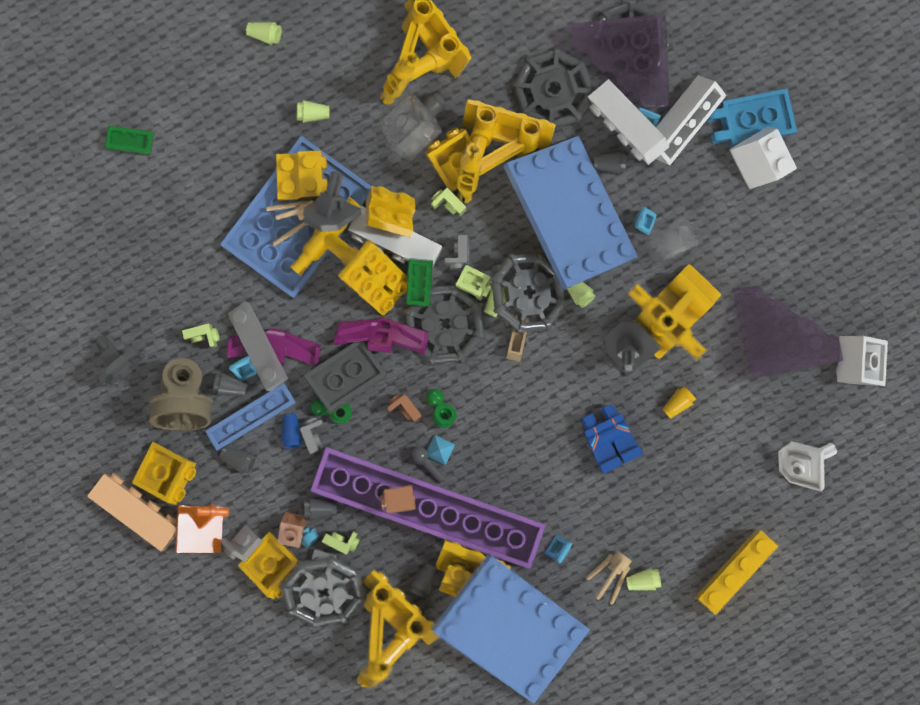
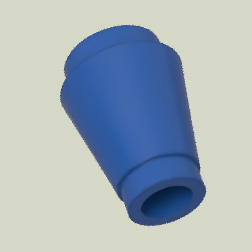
[281,414,304,449]

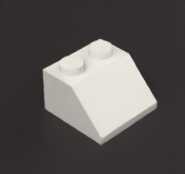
[729,127,797,189]
[836,336,888,386]

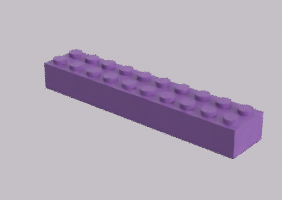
[311,447,546,569]

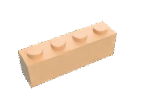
[87,473,177,551]

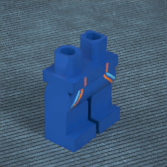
[581,404,643,474]

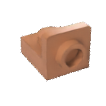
[387,394,422,422]
[278,512,307,548]

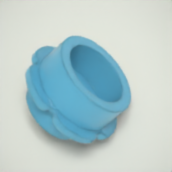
[301,527,320,548]

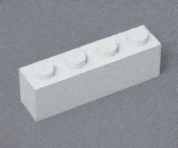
[656,75,726,165]
[588,79,669,165]
[348,206,442,267]

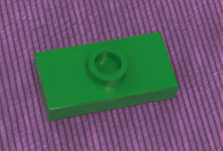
[105,126,154,155]
[406,258,433,307]

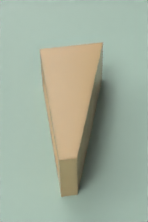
[506,314,530,362]

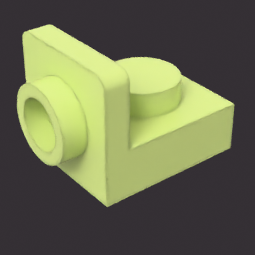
[431,188,467,216]
[456,265,492,301]
[182,323,220,348]
[322,531,360,555]

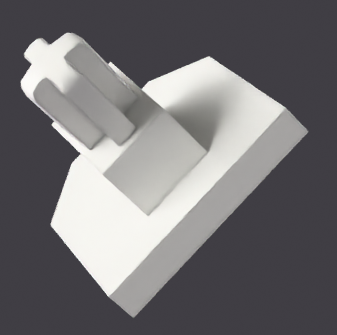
[778,441,837,492]

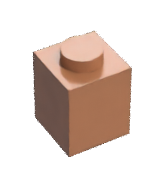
[380,485,416,514]

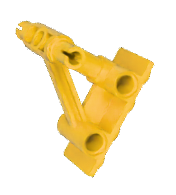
[380,0,471,105]
[457,99,556,203]
[290,197,408,316]
[627,264,721,360]
[357,570,440,688]

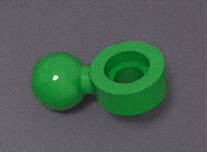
[426,389,457,428]
[310,398,352,424]

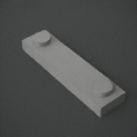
[228,302,288,391]

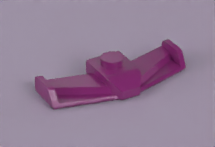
[334,318,428,355]
[227,328,321,367]

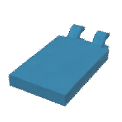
[707,89,797,147]

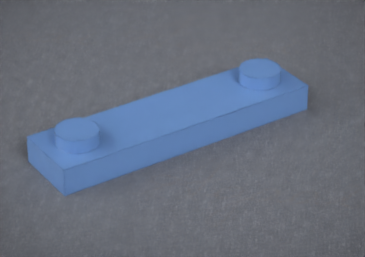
[205,383,296,451]

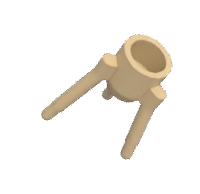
[266,200,312,246]
[586,551,632,605]

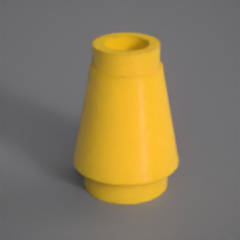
[662,386,696,419]

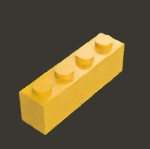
[695,529,778,615]

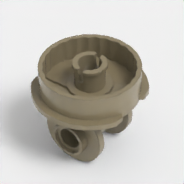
[148,358,213,431]

